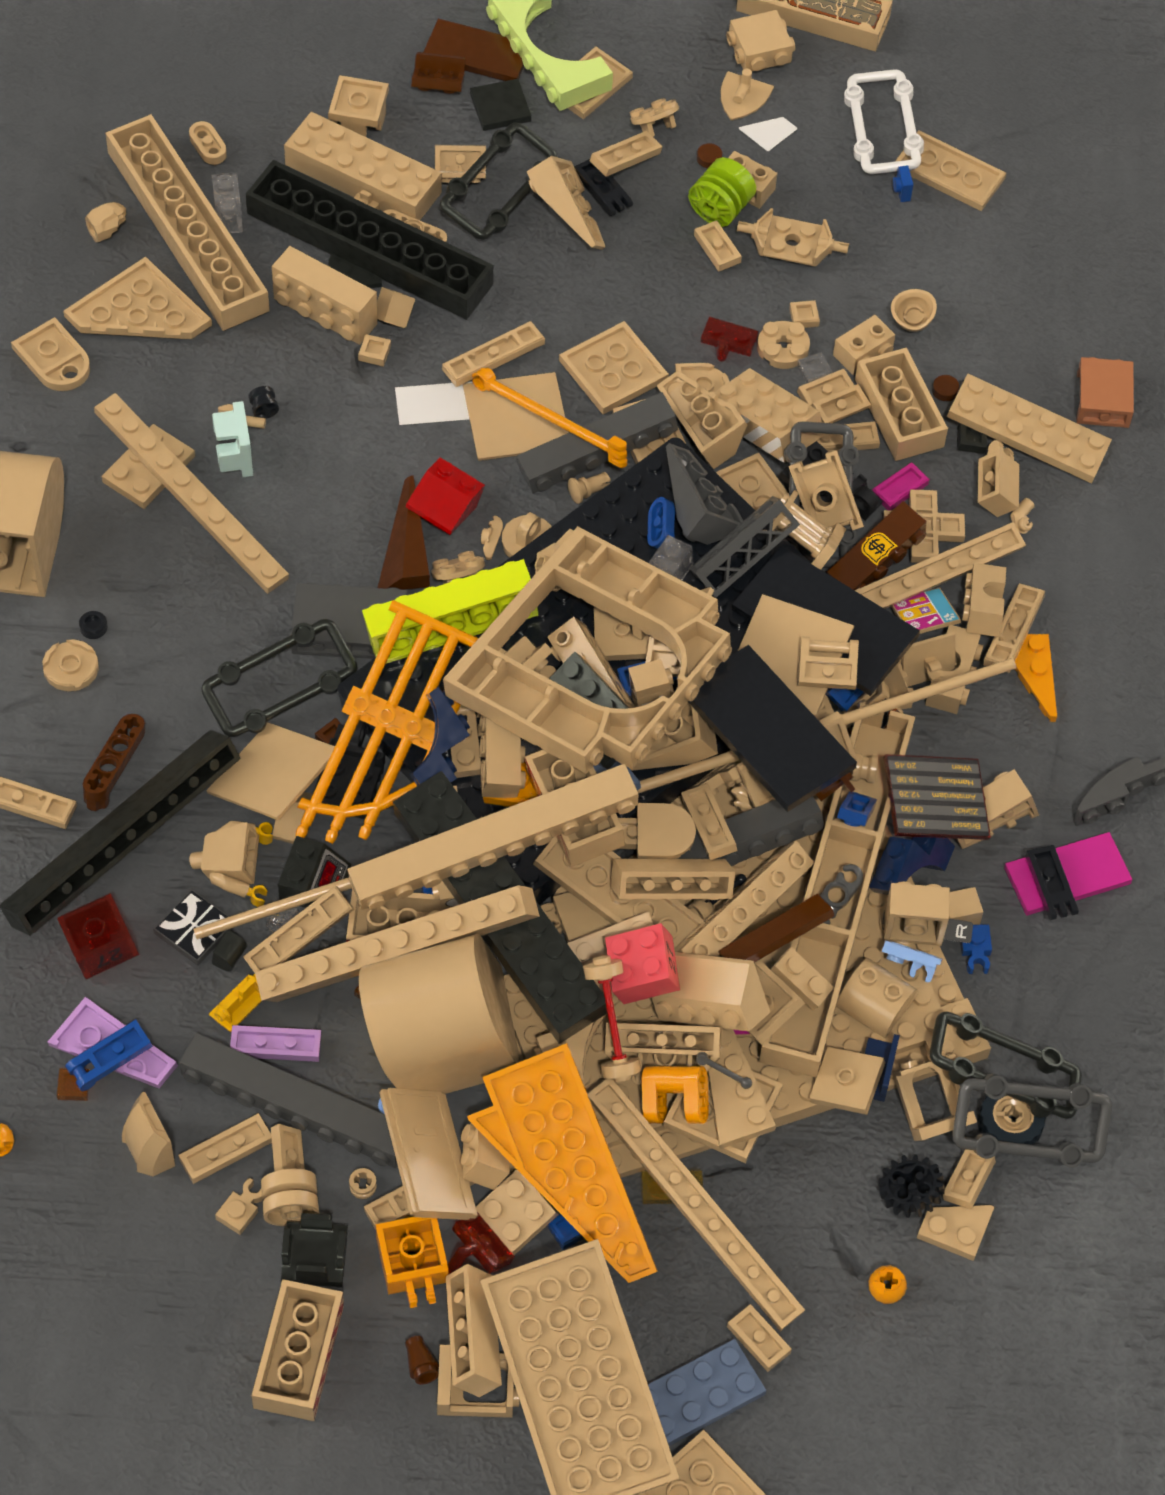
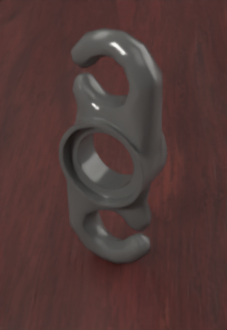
[820,864,863,925]

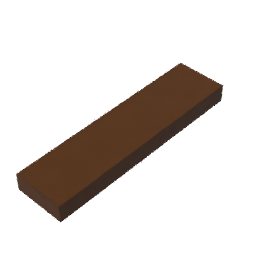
[718,894,834,963]

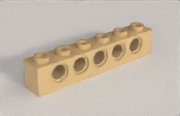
[674,841,814,957]

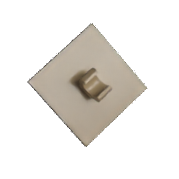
[902,632,955,687]

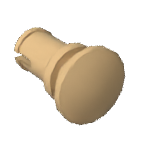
[568,472,611,504]

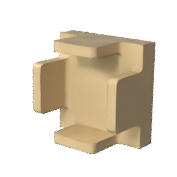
[328,75,389,137]

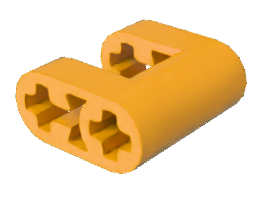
[642,1066,709,1124]

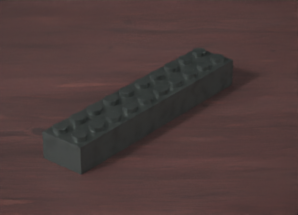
[246,160,494,320]
[393,771,607,1044]

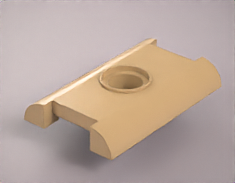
[788,450,864,530]

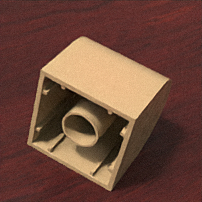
[0,451,64,597]
[359,934,520,1094]

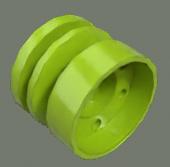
[688,157,757,227]

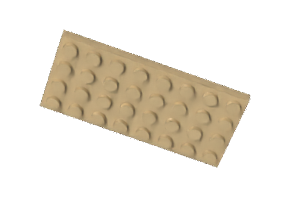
[480,1239,680,1495]

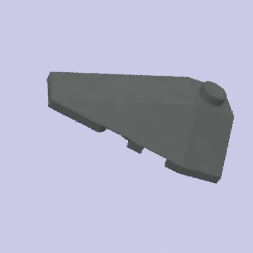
[666,443,743,545]

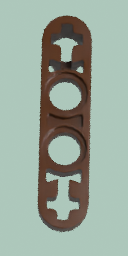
[83,714,145,811]

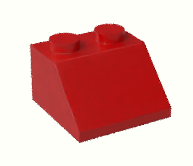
[405,457,485,535]

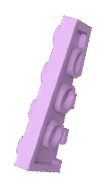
[48,997,178,1089]

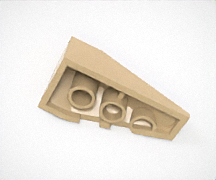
[657,371,747,469]

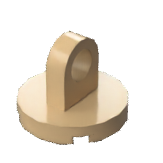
[502,512,552,558]

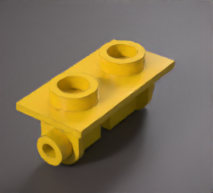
[209,974,262,1032]

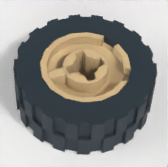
[978,1095,1046,1145]

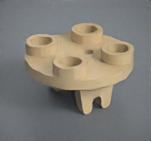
[630,98,679,137]
[431,551,485,584]

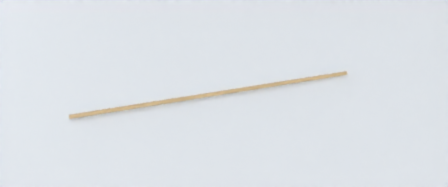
[193,658,1016,940]

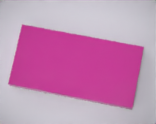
[1004,832,1133,916]

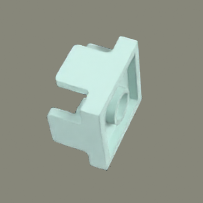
[212,401,253,477]

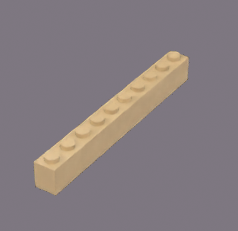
[347,763,638,910]
[255,885,540,1002]

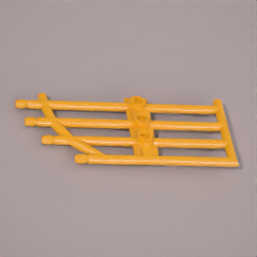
[295,600,479,844]

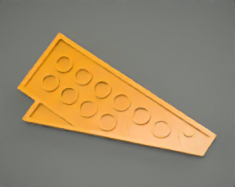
[467,1043,658,1283]

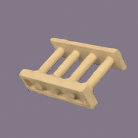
[772,490,846,570]

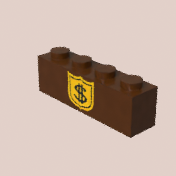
[827,501,927,590]

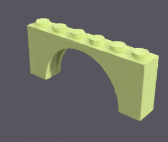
[486,0,613,111]

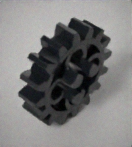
[879,1154,945,1218]

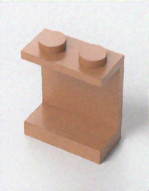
[1077,357,1134,428]

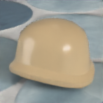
[891,289,937,332]

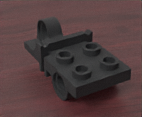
[779,441,883,521]
[312,720,385,819]

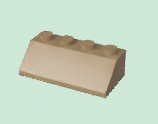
[651,952,770,1031]

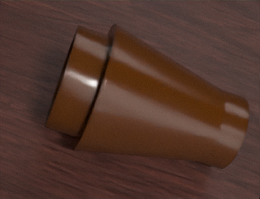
[405,1336,439,1385]

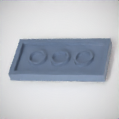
[648,1339,766,1446]

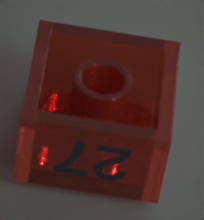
[57,893,139,979]

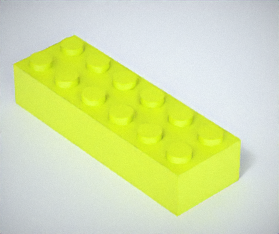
[362,559,538,664]

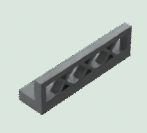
[689,496,800,598]

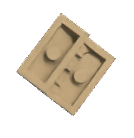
[797,369,871,423]

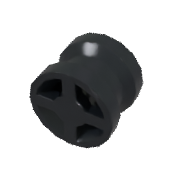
[248,386,279,419]

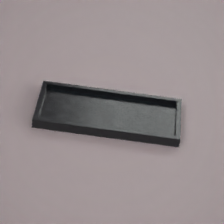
[732,546,920,696]
[688,644,857,812]

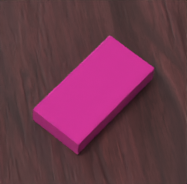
[872,462,930,511]

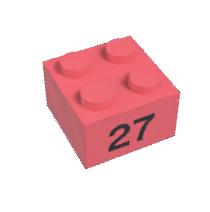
[605,923,680,1004]

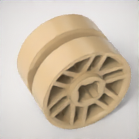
[261,1169,319,1226]

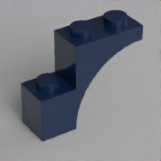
[409,687,470,786]
[869,836,955,895]

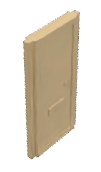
[379,1088,478,1220]

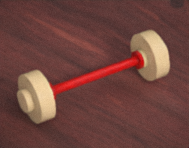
[583,955,641,1082]

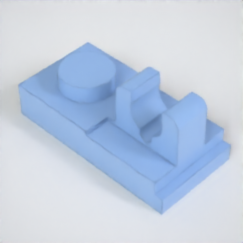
[882,940,943,982]

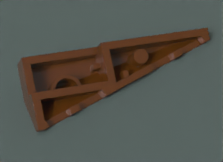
[377,475,430,590]

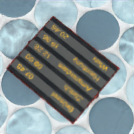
[883,754,991,840]

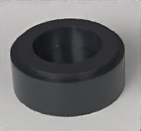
[79,611,108,639]

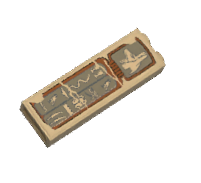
[736,0,893,52]

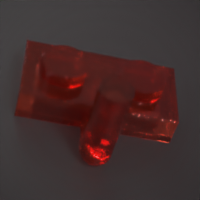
[701,317,759,362]
[448,1212,515,1275]

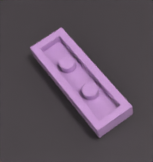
[230,1025,322,1062]

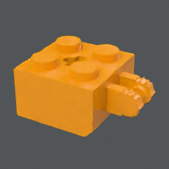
[375,1217,448,1308]

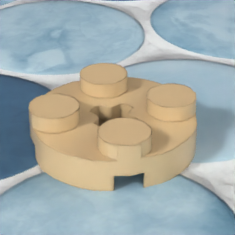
[757,321,810,369]

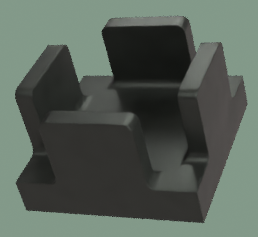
[281,1213,348,1287]

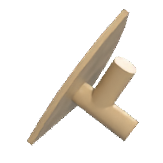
[721,68,774,121]

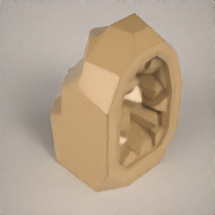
[85,202,126,242]

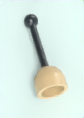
[688,874,747,920]

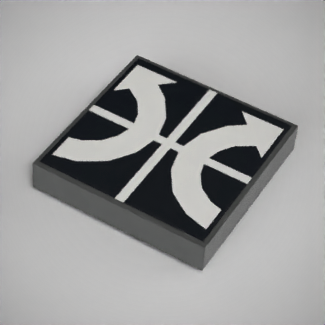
[153,889,233,966]

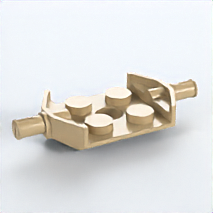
[737,208,849,266]

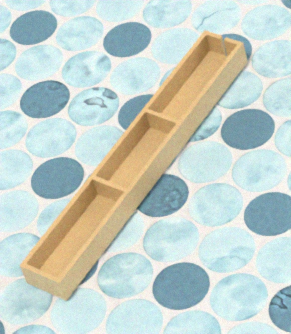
[759,702,915,1078]

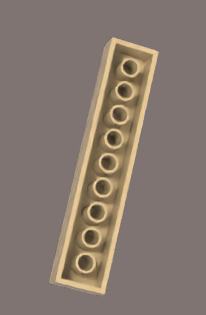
[105,114,269,331]

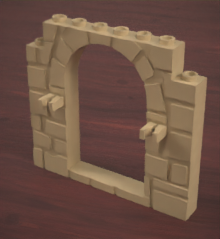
[443,526,732,774]

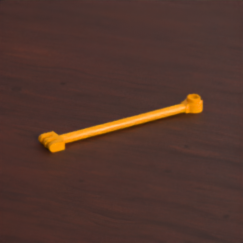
[472,368,627,468]

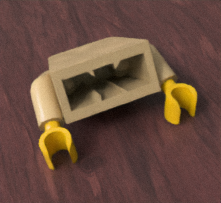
[190,821,273,907]

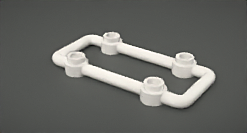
[844,69,924,174]

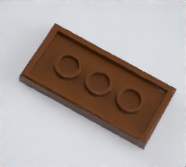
[423,18,524,81]

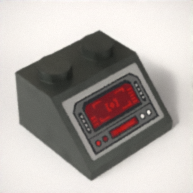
[278,836,352,908]

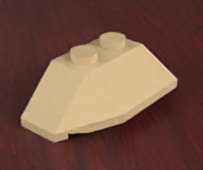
[605,1023,722,1085]

